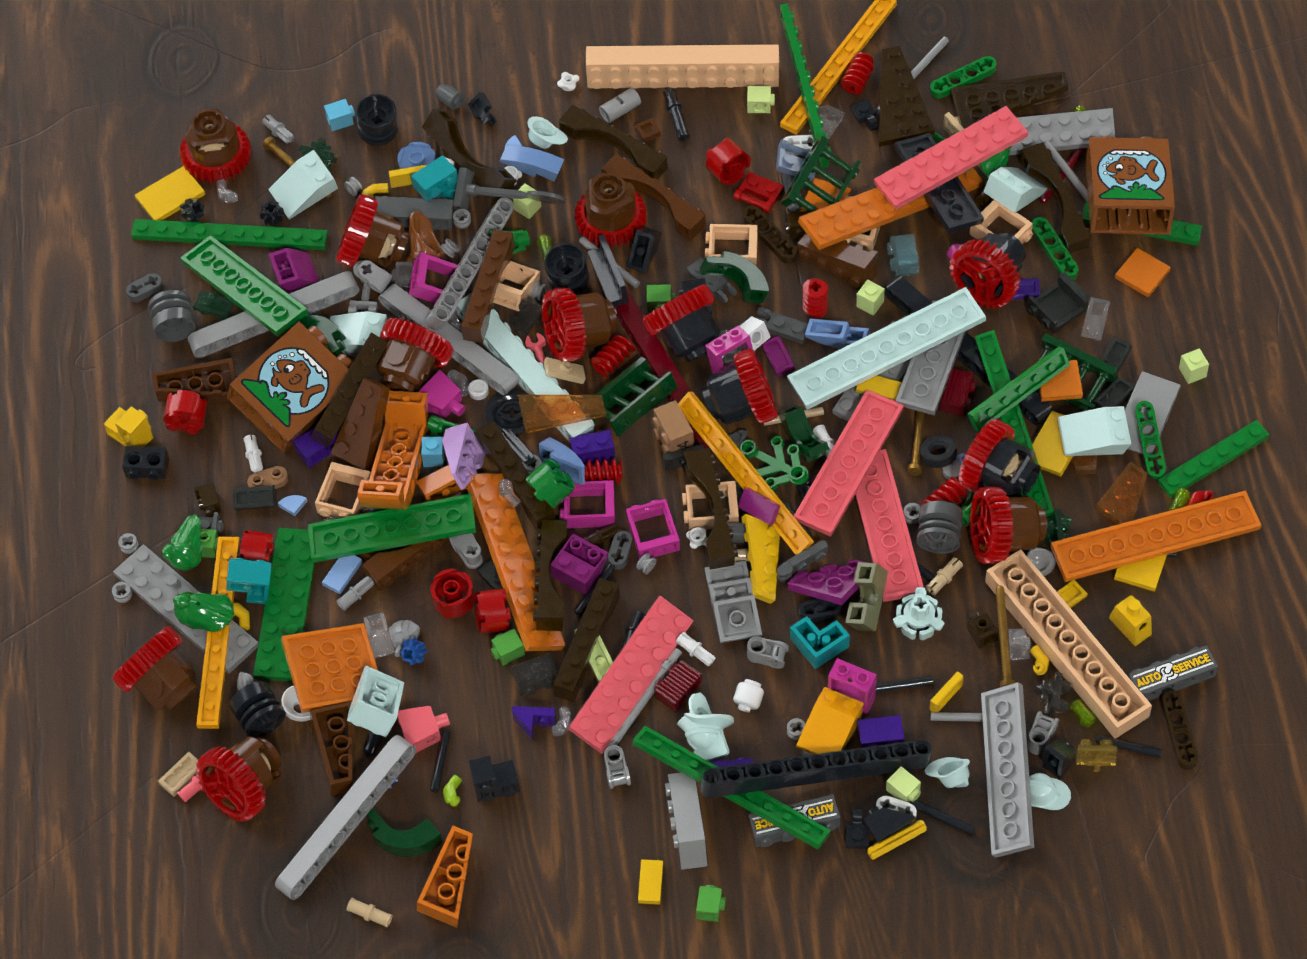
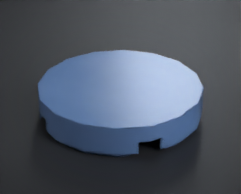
[398,142,436,169]

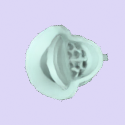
[677,692,734,761]

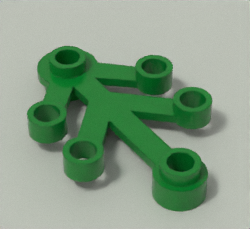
[740,436,809,491]

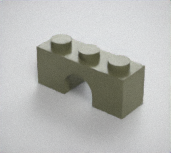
[845,562,888,632]

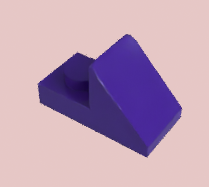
[512,706,556,739]

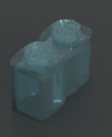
[887,234,919,276]

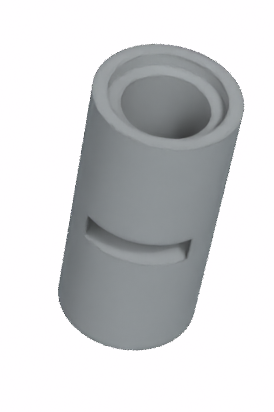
[599,88,641,123]

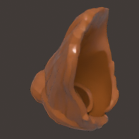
[406,211,443,268]

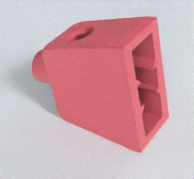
[397,706,450,753]

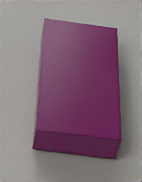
[761,336,795,377]
[738,488,780,525]

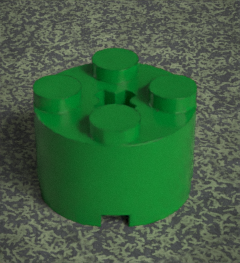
[526,458,575,508]

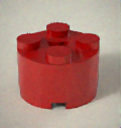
[706,138,751,185]
[163,390,208,435]
[240,530,274,563]
[430,569,474,619]
[474,589,511,634]

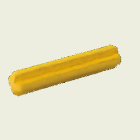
[867,820,927,859]

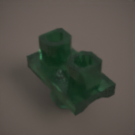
[299,138,338,171]
[193,291,234,320]
[1045,509,1072,551]

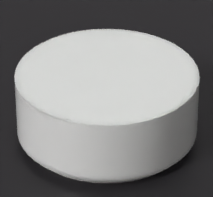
[468,379,489,400]

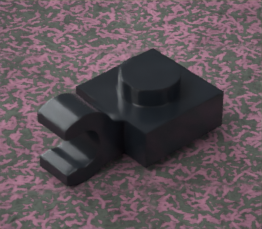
[468,92,497,126]
[850,99,878,131]
[846,809,869,849]

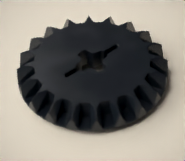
[486,390,539,435]

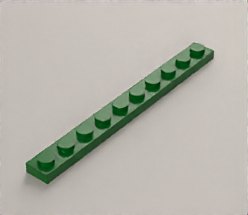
[780,3,831,168]
[131,219,328,251]
[975,330,1055,517]
[632,726,831,850]

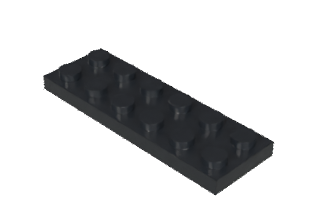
[894,133,984,233]

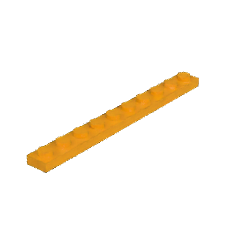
[780,0,897,135]
[678,392,814,555]
[196,537,240,729]

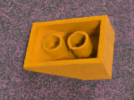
[796,687,864,754]

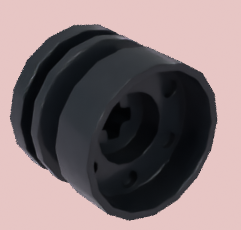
[356,94,398,146]
[544,243,589,294]
[229,681,286,738]

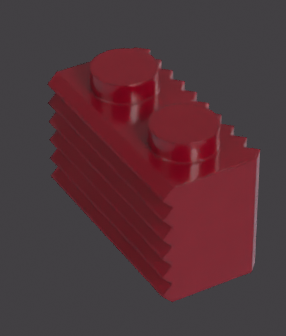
[940,368,977,416]
[655,660,702,712]

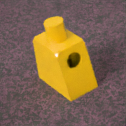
[1109,595,1152,646]

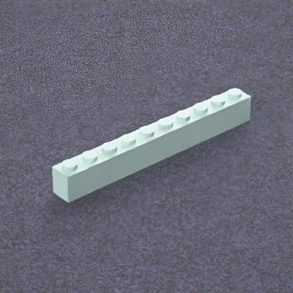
[456,292,595,443]

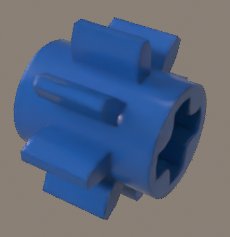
[400,637,427,666]

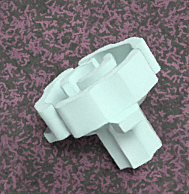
[893,587,944,640]

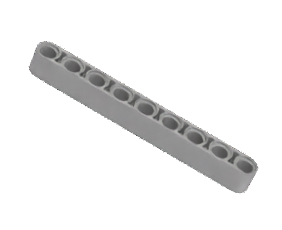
[427,197,514,330]
[187,271,359,358]
[378,284,520,395]
[275,735,416,900]

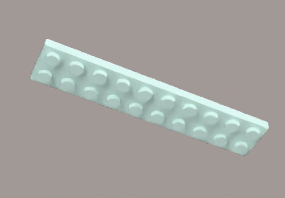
[787,287,986,410]

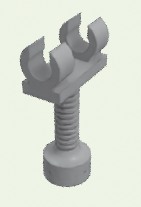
[348,270,378,314]

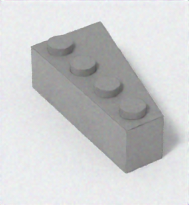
[665,773,707,870]

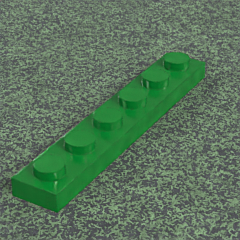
[1082,203,1202,246]
[968,347,1070,432]
[1157,420,1269,498]

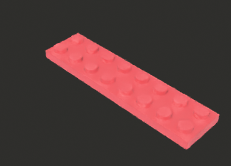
[874,106,1028,210]
[794,390,904,537]
[855,449,924,602]
[567,596,694,754]

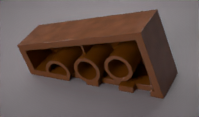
[797,233,878,289]
[152,358,236,404]
[331,378,390,471]
[310,701,352,797]

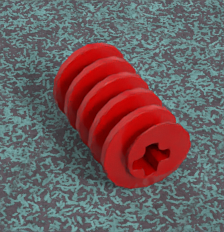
[841,52,874,95]
[802,278,828,319]
[591,335,635,378]
[581,459,623,485]
[921,476,967,506]

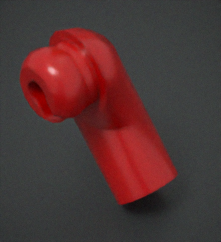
[1186,490,1214,506]

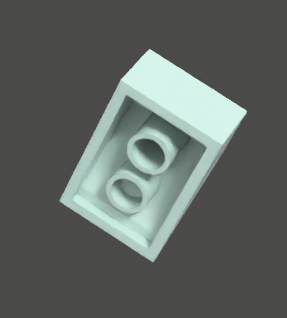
[268,150,338,220]
[984,167,1048,213]
[325,311,387,361]
[1058,406,1131,456]
[347,666,404,737]

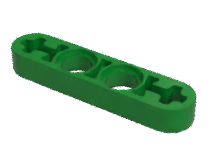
[930,56,997,99]
[1032,217,1078,280]
[1135,401,1166,480]

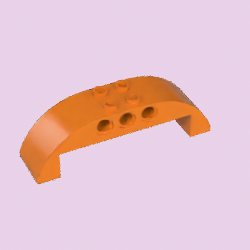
[357,391,428,510]

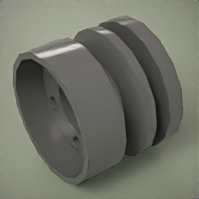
[148,290,196,342]
[917,501,963,554]

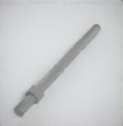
[876,37,949,115]
[608,648,682,746]

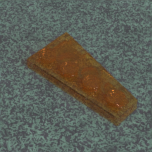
[518,395,606,433]

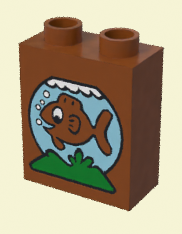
[1085,136,1175,235]
[226,322,353,454]

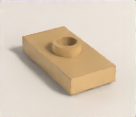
[543,357,586,384]
[158,752,198,797]

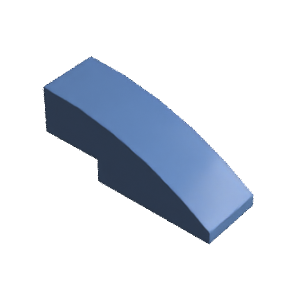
[499,145,564,182]
[805,319,871,349]
[539,437,585,485]

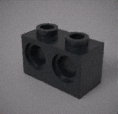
[122,446,169,480]

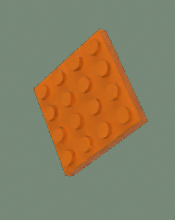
[281,623,378,713]

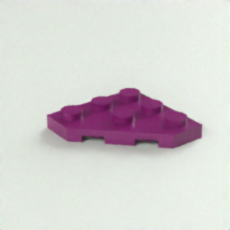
[787,560,867,605]

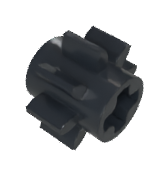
[180,198,205,222]
[259,201,284,226]

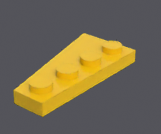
[742,514,780,604]

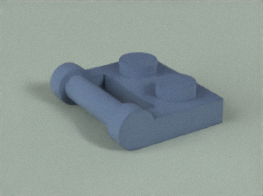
[776,139,815,182]

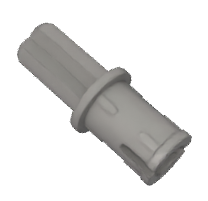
[262,115,294,144]
[336,576,375,611]

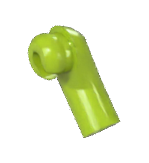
[443,775,462,807]

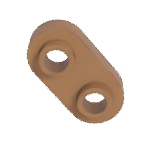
[247,466,288,489]

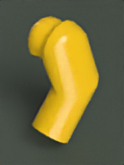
[362,183,389,198]
[233,602,250,631]
[1030,645,1050,675]

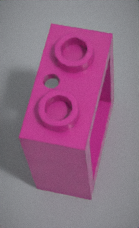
[409,252,463,303]
[705,325,753,374]
[560,480,615,528]
[626,499,680,559]
[828,658,877,715]

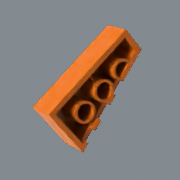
[416,826,473,928]

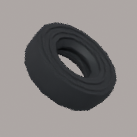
[920,436,957,468]

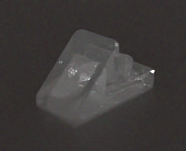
[810,105,846,139]
[1081,297,1111,341]
[363,612,395,658]

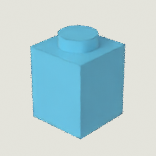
[324,99,355,131]
[421,437,445,467]

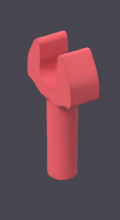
[525,333,546,365]

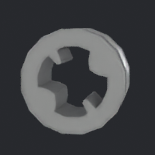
[344,177,363,196]
[453,209,471,229]
[440,238,460,258]
[531,281,547,301]
[903,503,920,524]
[118,533,139,554]
[636,553,657,574]
[112,582,132,603]
[787,718,806,740]

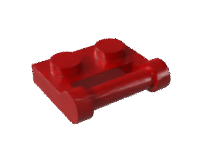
[733,171,784,214]

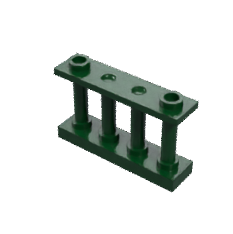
[780,136,861,213]
[1021,333,1118,412]
[582,357,678,437]

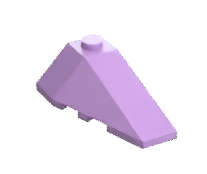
[442,422,485,489]

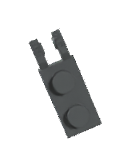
[686,257,737,303]
[755,307,808,344]
[777,540,828,583]

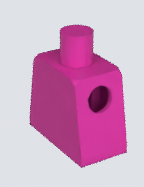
[418,370,466,419]

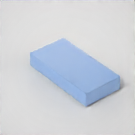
[322,555,363,594]

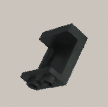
[1027,272,1091,334]

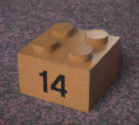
[652,400,694,454]

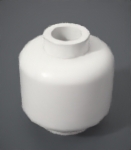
[733,679,764,713]

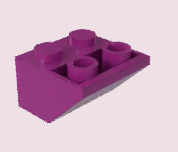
[269,248,319,294]
[550,534,608,595]

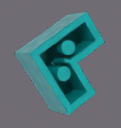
[411,155,458,201]
[226,558,272,604]
[790,616,850,669]

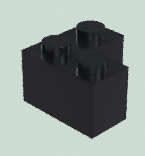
[469,756,520,802]

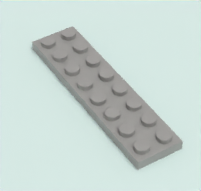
[113,544,259,674]
[981,682,1034,858]

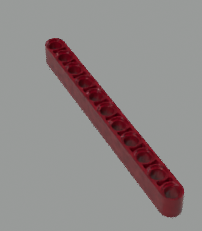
[600,285,709,449]

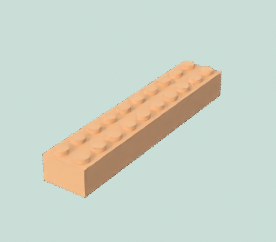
[586,45,779,89]
[985,549,1152,739]

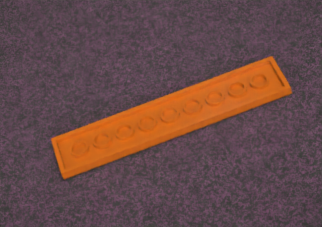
[798,168,984,250]
[466,473,566,651]
[1050,490,1262,582]

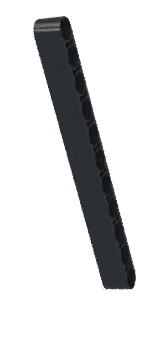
[883,275,1053,426]
[701,740,932,798]

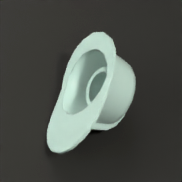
[527,116,568,149]
[925,757,970,788]
[1029,773,1071,810]

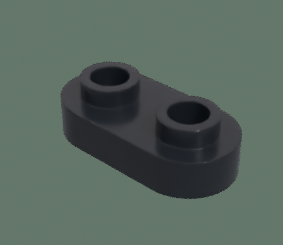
[799,599,841,623]

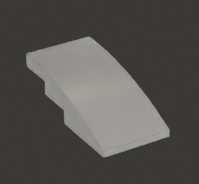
[1125,371,1181,455]
[705,561,762,643]

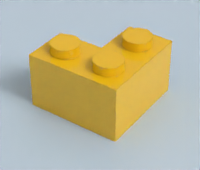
[104,406,153,447]

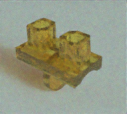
[1076,739,1117,772]

